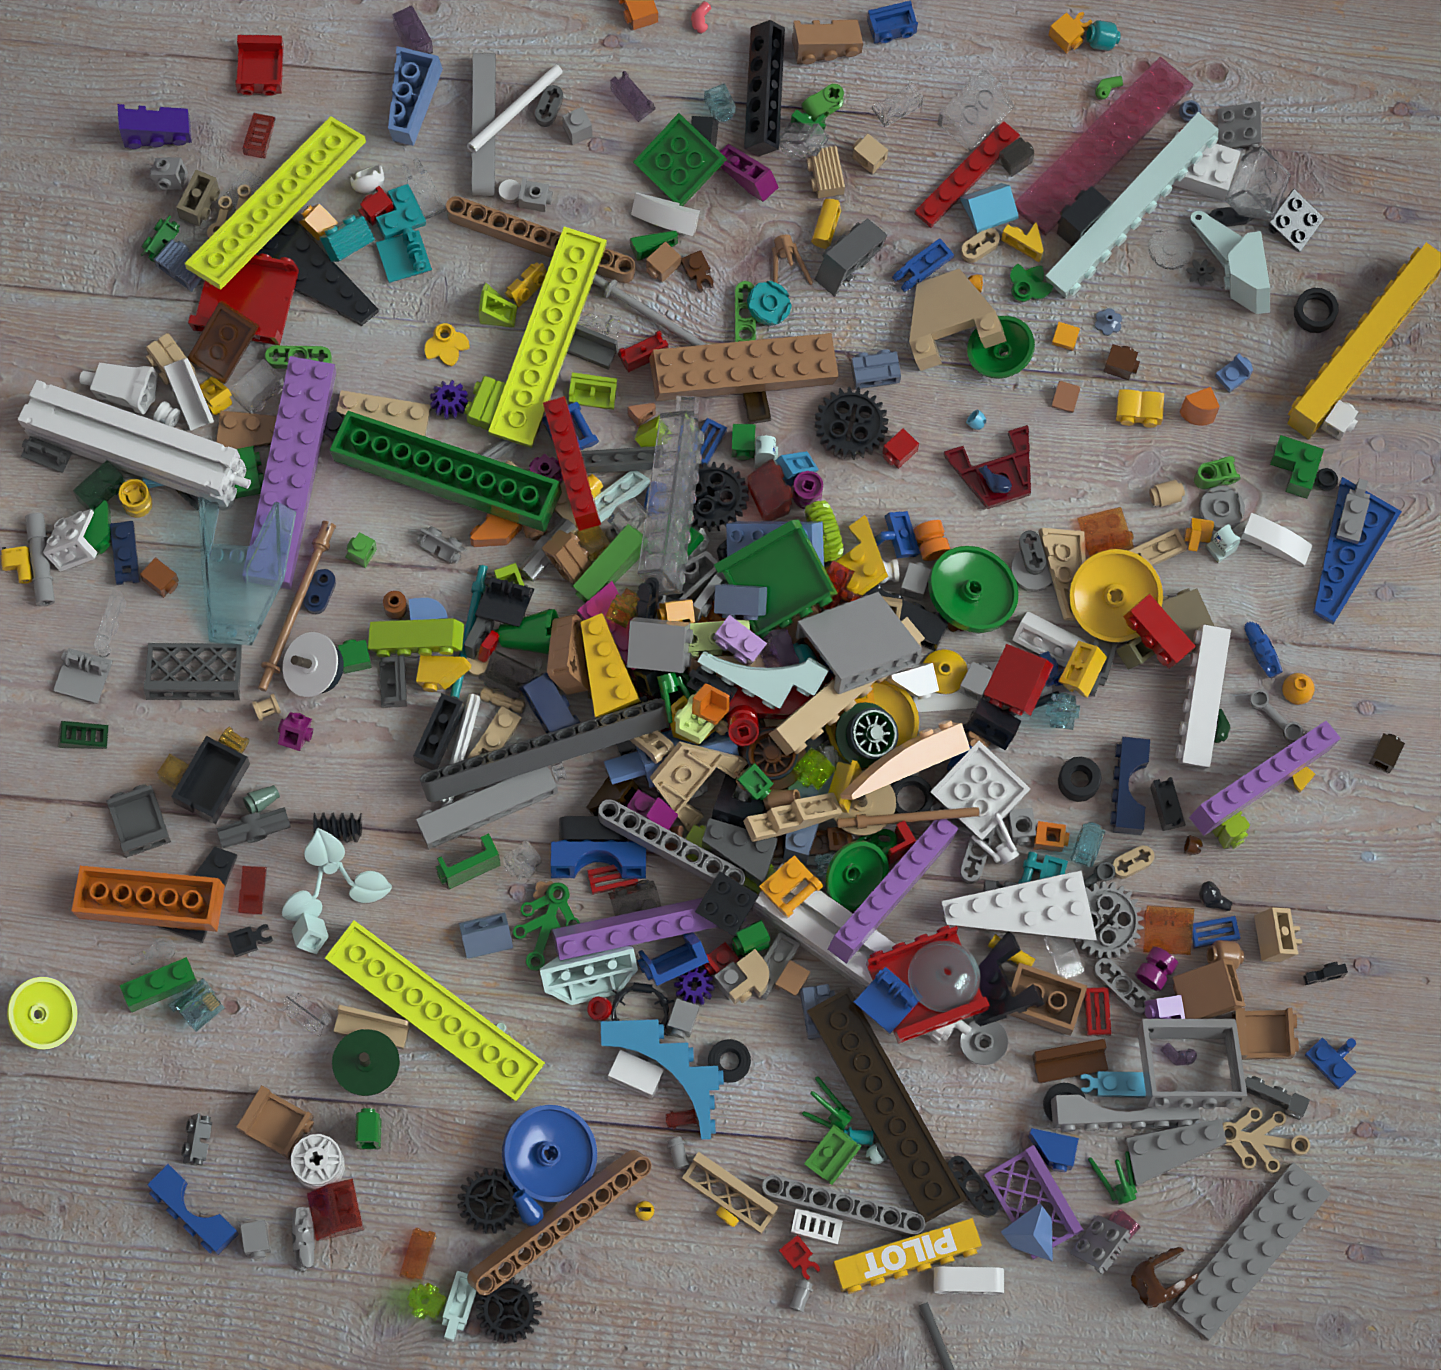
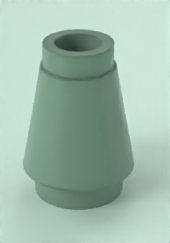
[243,785,280,814]

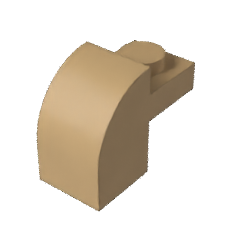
[729,949,769,1005]

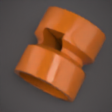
[913,520,950,561]

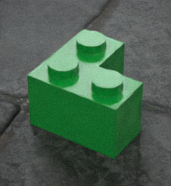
[1270,435,1324,499]

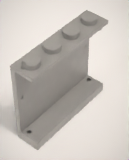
[796,592,922,694]

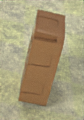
[547,614,591,695]

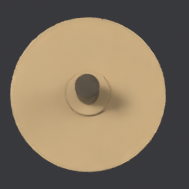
[834,771,896,836]

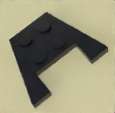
[973,931,1045,1027]

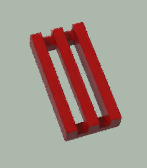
[587,865,639,895]
[1084,987,1111,1036]

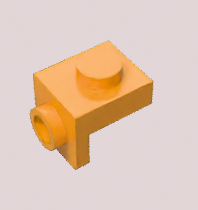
[1184,518,1214,552]

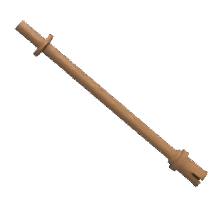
[258,521,336,692]

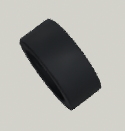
[1294,287,1339,333]
[892,775,934,814]

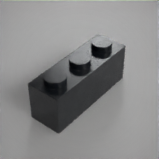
[413,693,464,770]

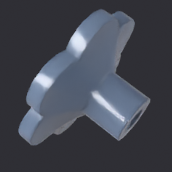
[1095,308,1122,336]

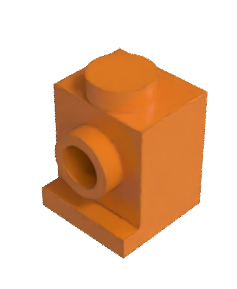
[1033,821,1069,852]

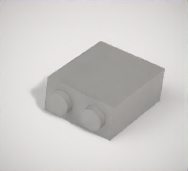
[627,617,693,673]

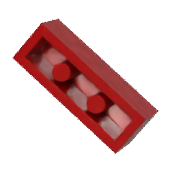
[1123,593,1196,669]

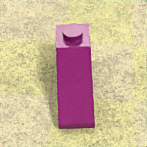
[720,144,779,202]

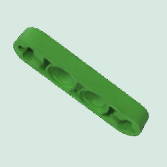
[735,281,756,342]

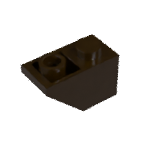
[586,776,643,816]

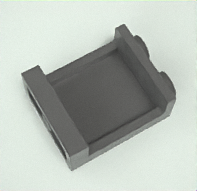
[106,784,171,858]

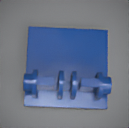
[854,967,922,1034]

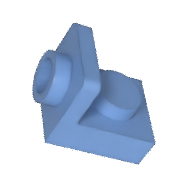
[1215,353,1253,393]

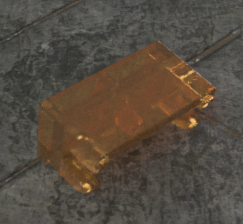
[399,1228,437,1283]

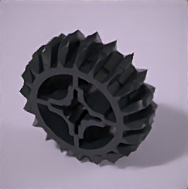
[457,1168,520,1234]
[476,1277,542,1344]

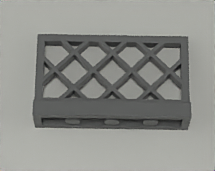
[144,643,242,700]

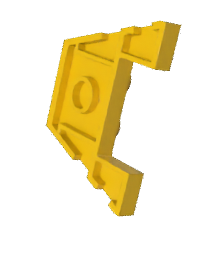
[825,515,888,602]

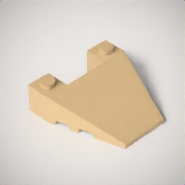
[909,269,1006,371]

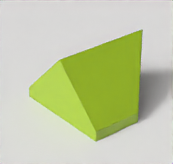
[478,283,517,328]

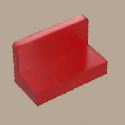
[887,820,916,864]

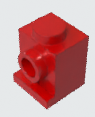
[357,186,394,226]

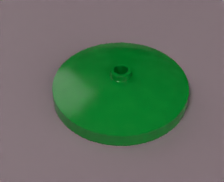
[928,546,1019,633]

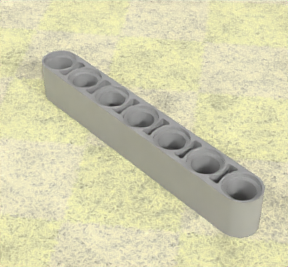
[472,53,496,196]
[598,800,745,886]
[761,1175,925,1237]

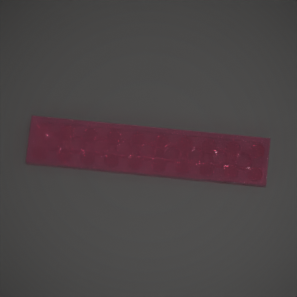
[1015,56,1194,236]

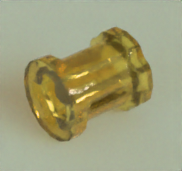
[218,726,250,753]

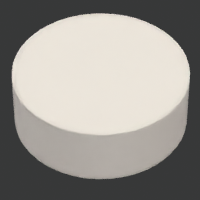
[499,179,521,203]

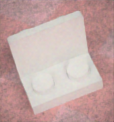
[43,509,97,572]

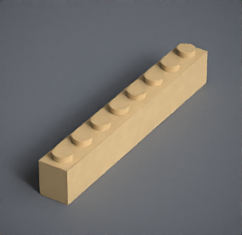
[769,617,925,756]

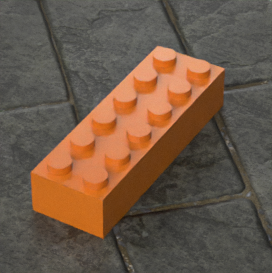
[72,865,225,932]

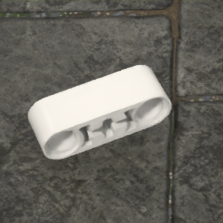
[934,1266,1004,1295]

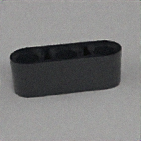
[559,816,627,842]

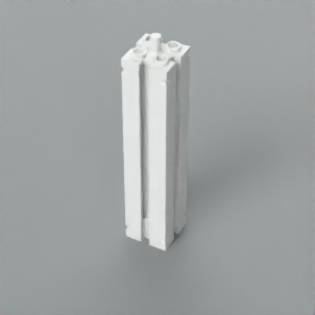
[18,380,251,507]
[753,864,972,1044]

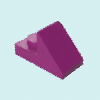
[627,790,678,830]

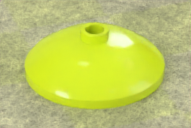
[7,977,77,1050]

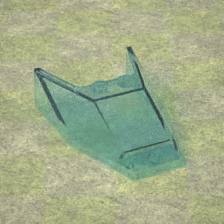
[198,497,296,646]

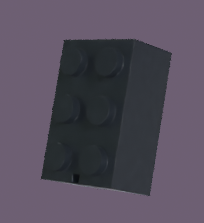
[171,736,250,825]

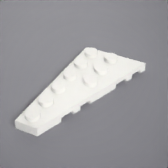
[941,870,1097,940]

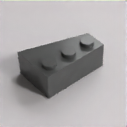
[814,218,888,297]
[702,818,777,887]

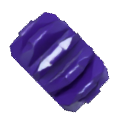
[430,380,468,420]
[674,967,715,1006]

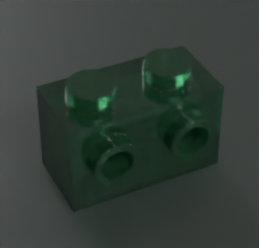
[73,460,125,511]

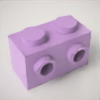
[713,615,767,666]

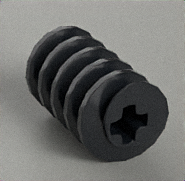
[313,812,362,843]

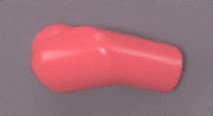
[691,1,712,34]

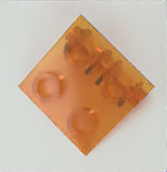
[1077,507,1134,558]
[1143,905,1194,955]

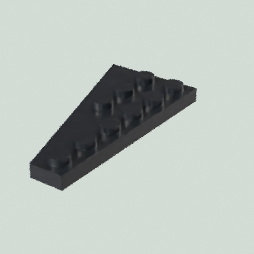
[255,218,379,326]

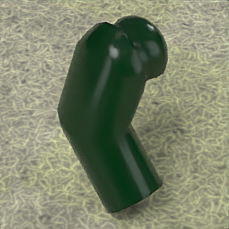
[1214,709,1231,743]

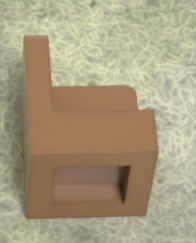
[775,960,810,996]

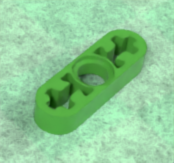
[265,345,332,369]

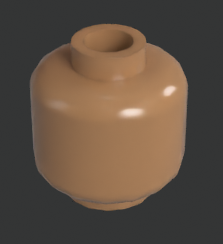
[1207,940,1244,970]

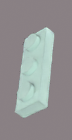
[594,470,650,522]

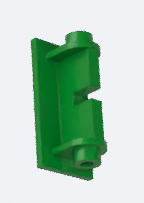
[141,215,180,262]

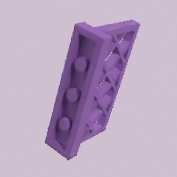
[984,1145,1084,1259]

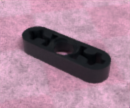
[948,1156,999,1218]

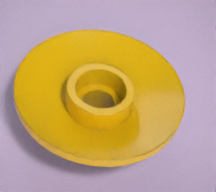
[923,649,968,694]

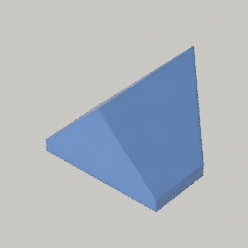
[1001,1203,1053,1262]

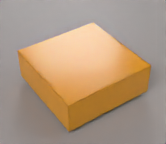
[1052,322,1080,351]

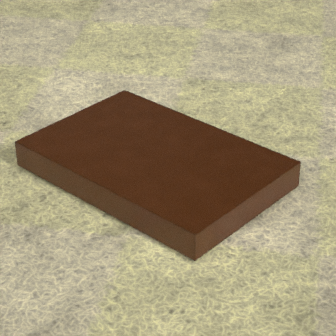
[187,301,260,384]

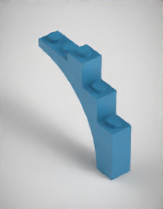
[601,1019,724,1140]

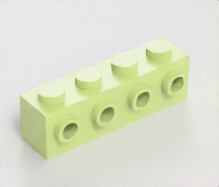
[688,620,750,657]

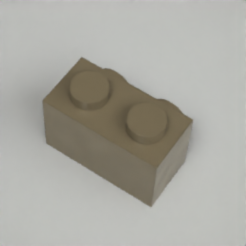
[176,170,220,227]

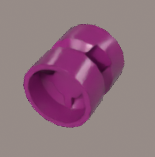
[792,471,823,509]
[1135,946,1179,992]

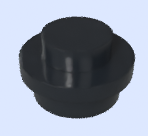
[1315,468,1338,491]

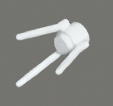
[972,813,1019,865]

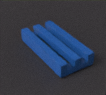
[686,418,727,466]
[1188,916,1241,949]

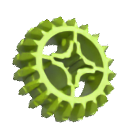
[804,500,844,562]

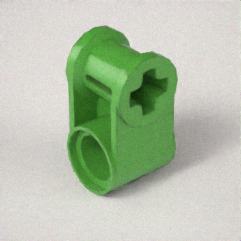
[801,84,844,122]
[1194,456,1241,489]

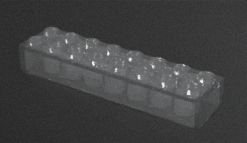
[637,410,704,596]

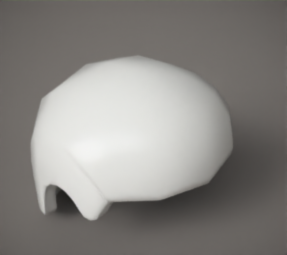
[350,165,384,194]

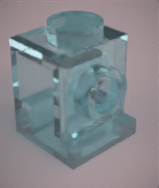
[704,83,736,122]

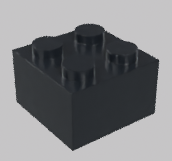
[1057,186,1111,247]

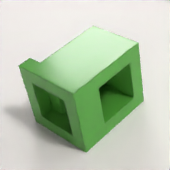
[345,532,377,568]

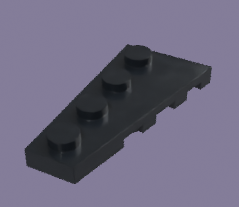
[158,847,238,943]

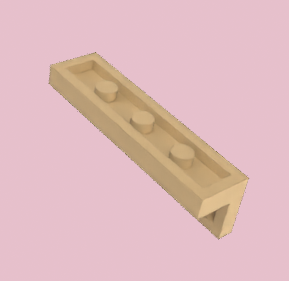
[682,1152,778,1234]

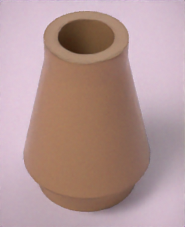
[764,789,801,811]

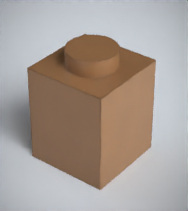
[646,242,681,282]

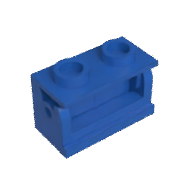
[867,0,918,44]

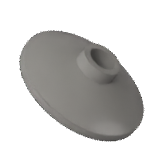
[960,1021,1008,1065]

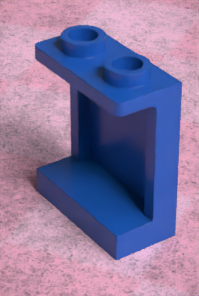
[637,932,709,986]

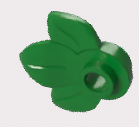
[1010,264,1053,302]

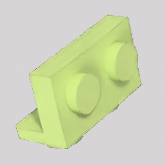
[674,688,715,744]

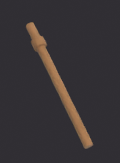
[837,807,979,829]

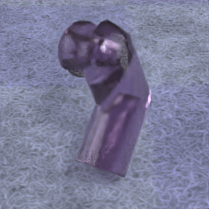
[1160,1042,1197,1066]

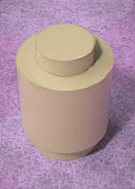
[1149,479,1185,507]

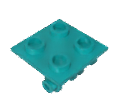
[376,227,432,283]

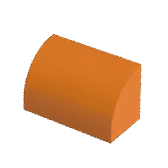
[1180,387,1220,426]

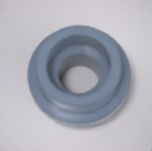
[1179,100,1201,122]

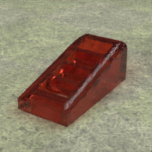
[242,113,276,159]

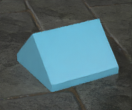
[960,183,1019,233]

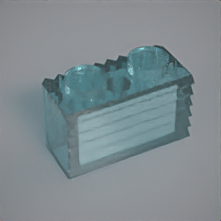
[1070,822,1106,867]

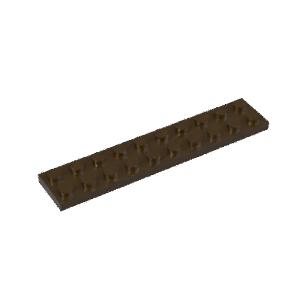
[806,988,967,1223]

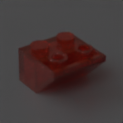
[746,459,793,521]
[307,1179,365,1241]

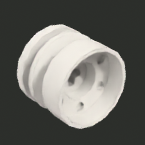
[291,1134,345,1191]

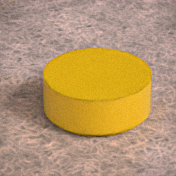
[716,1206,740,1227]

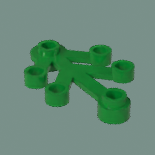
[513,882,580,971]

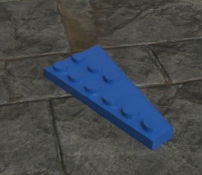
[1313,477,1402,625]

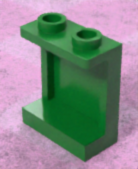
[435,833,501,890]

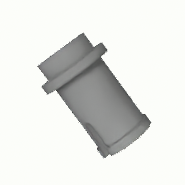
[667,1137,690,1169]
[789,1279,813,1312]

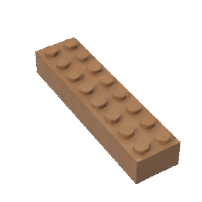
[649,333,839,401]

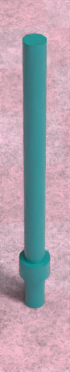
[450,565,488,699]

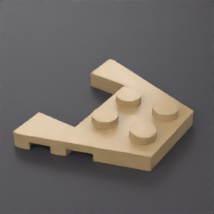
[650,741,748,832]

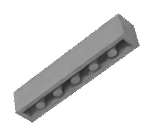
[416,766,558,850]

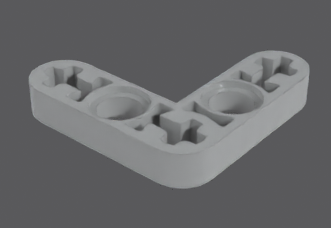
[930,803,996,884]

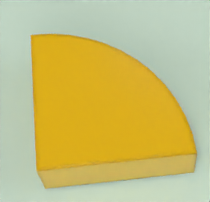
[1292,766,1316,793]

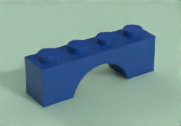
[551,840,646,879]
[147,1164,239,1255]

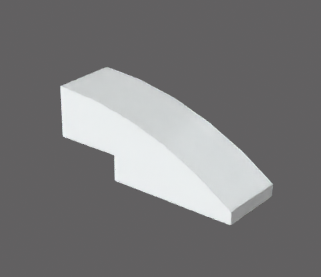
[631,192,700,236]
[1241,513,1312,567]

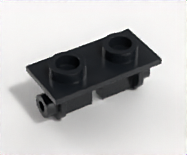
[686,666,738,703]

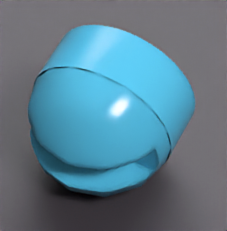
[966,409,986,430]

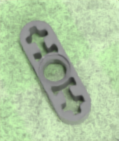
[1094,958,1150,1015]

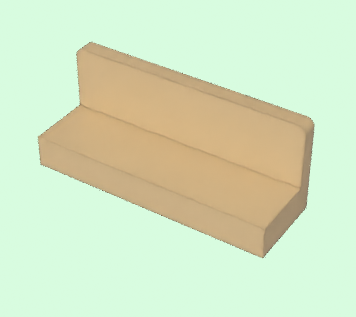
[334,1005,410,1049]

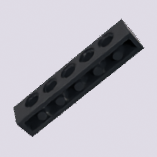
[744,20,785,156]

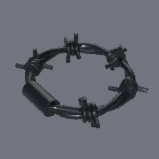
[611,982,674,1036]

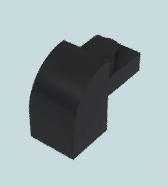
[633,668,680,705]

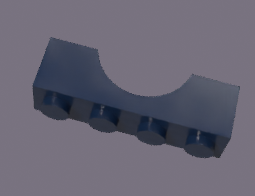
[1110,736,1150,835]

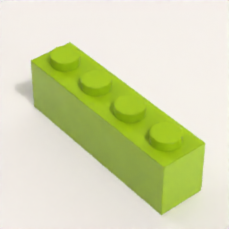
[368,618,464,657]

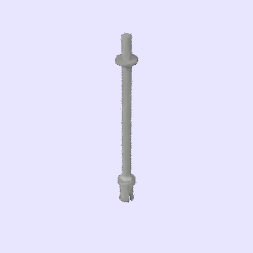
[593,274,708,346]

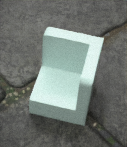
[292,912,328,954]

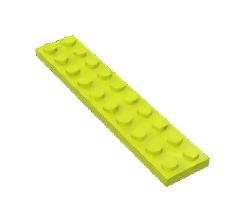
[185,116,366,290]
[488,226,607,448]
[325,920,545,1102]

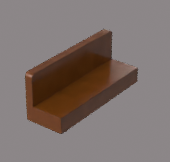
[1032,1039,1108,1084]

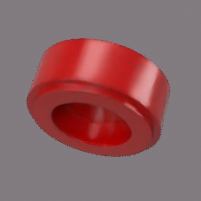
[587,996,612,1021]

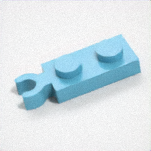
[1080,1071,1146,1098]

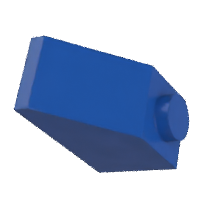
[1028,1128,1079,1173]

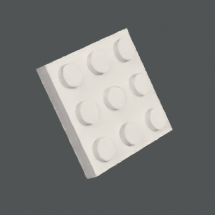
[931,741,1031,841]

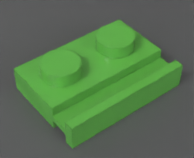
[804,1125,861,1185]

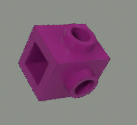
[529,453,562,482]
[278,712,314,751]

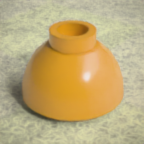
[1282,673,1315,705]

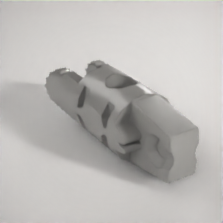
[292,1207,315,1272]

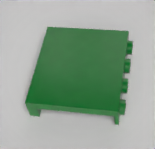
[714,519,838,640]

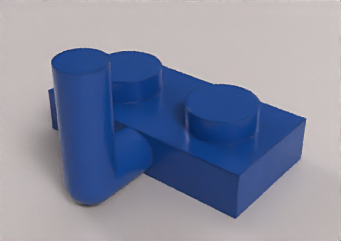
[874,511,920,558]
[1305,1037,1356,1089]

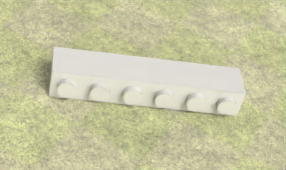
[1176,625,1231,769]

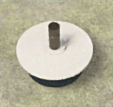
[283,632,344,697]

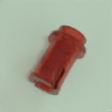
[665,1109,697,1130]

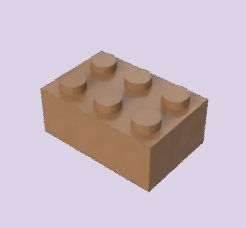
[1008,963,1087,1036]

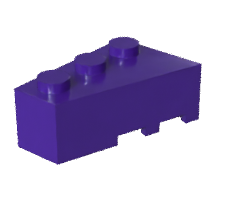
[117,104,192,149]

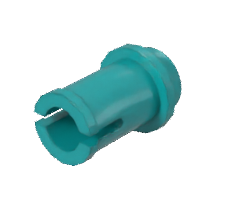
[843,1127,873,1145]

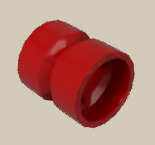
[728,705,759,746]

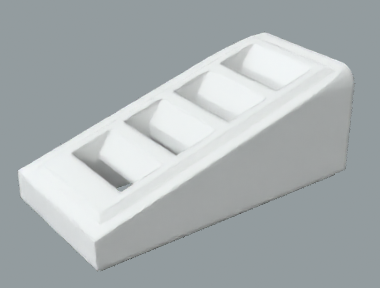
[790,1209,843,1245]

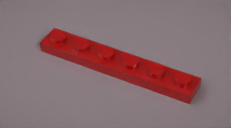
[914,121,1020,228]

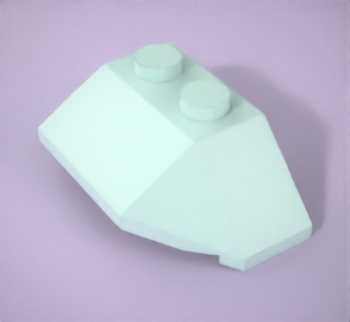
[540,946,638,1005]

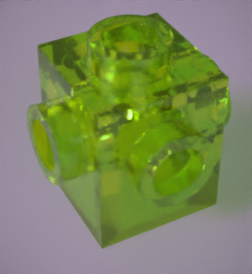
[793,748,836,790]
[407,1283,447,1322]

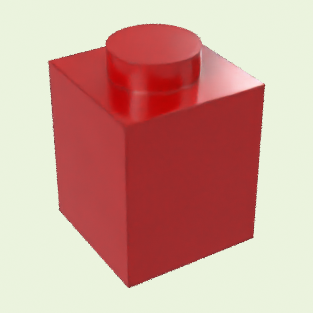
[882,428,919,469]

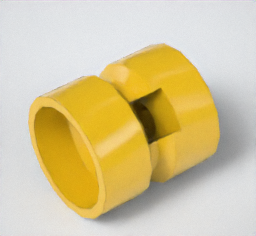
[119,479,153,518]

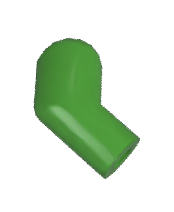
[1095,75,1123,100]

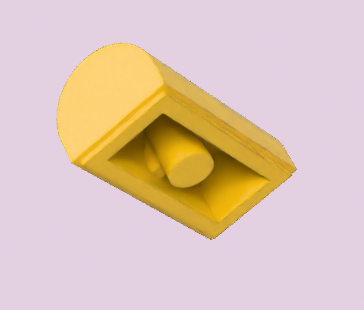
[811,199,841,249]

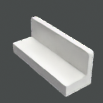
[163,358,214,431]
[1012,612,1089,667]

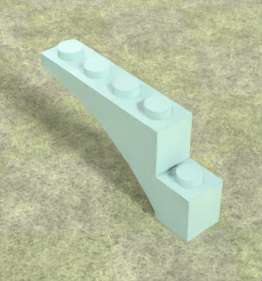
[697,651,830,709]

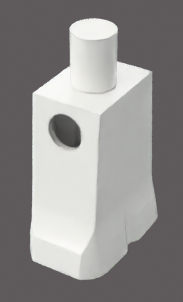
[80,363,158,415]

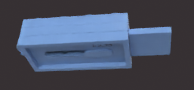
[604,718,740,788]

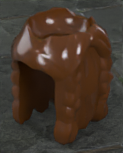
[1131,1247,1198,1308]

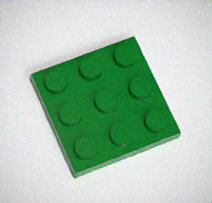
[633,113,727,206]

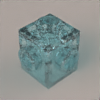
[1045,693,1080,730]

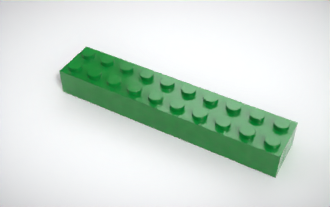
[330,411,562,532]

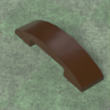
[773,827,852,858]

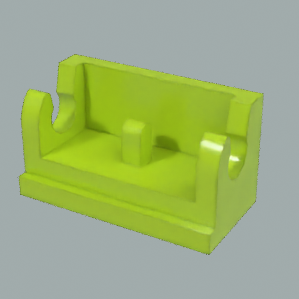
[569,372,617,410]

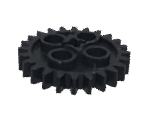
[814,387,889,460]
[674,462,749,532]

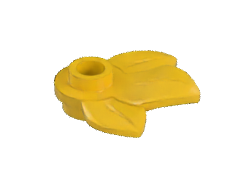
[425,323,470,367]

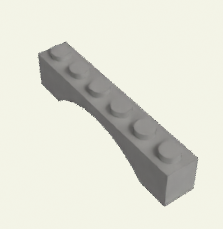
[1051,1090,1200,1132]

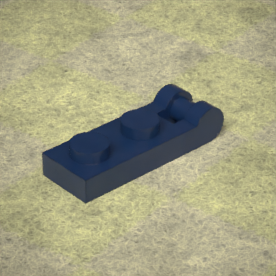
[110,521,140,585]

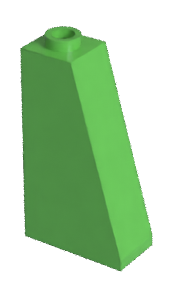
[573,524,651,603]

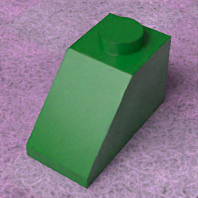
[83,500,111,556]

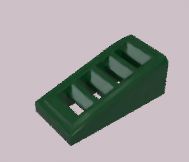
[58,721,108,749]

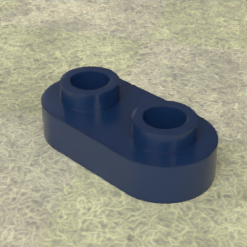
[304,569,336,614]

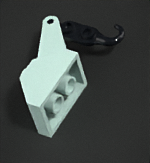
[1191,194,1272,314]

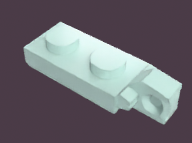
[442,1271,480,1342]

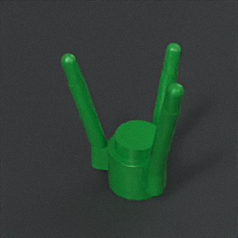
[657,672,691,728]
[802,1076,853,1131]
[1088,1151,1137,1205]

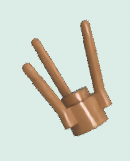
[772,234,813,285]

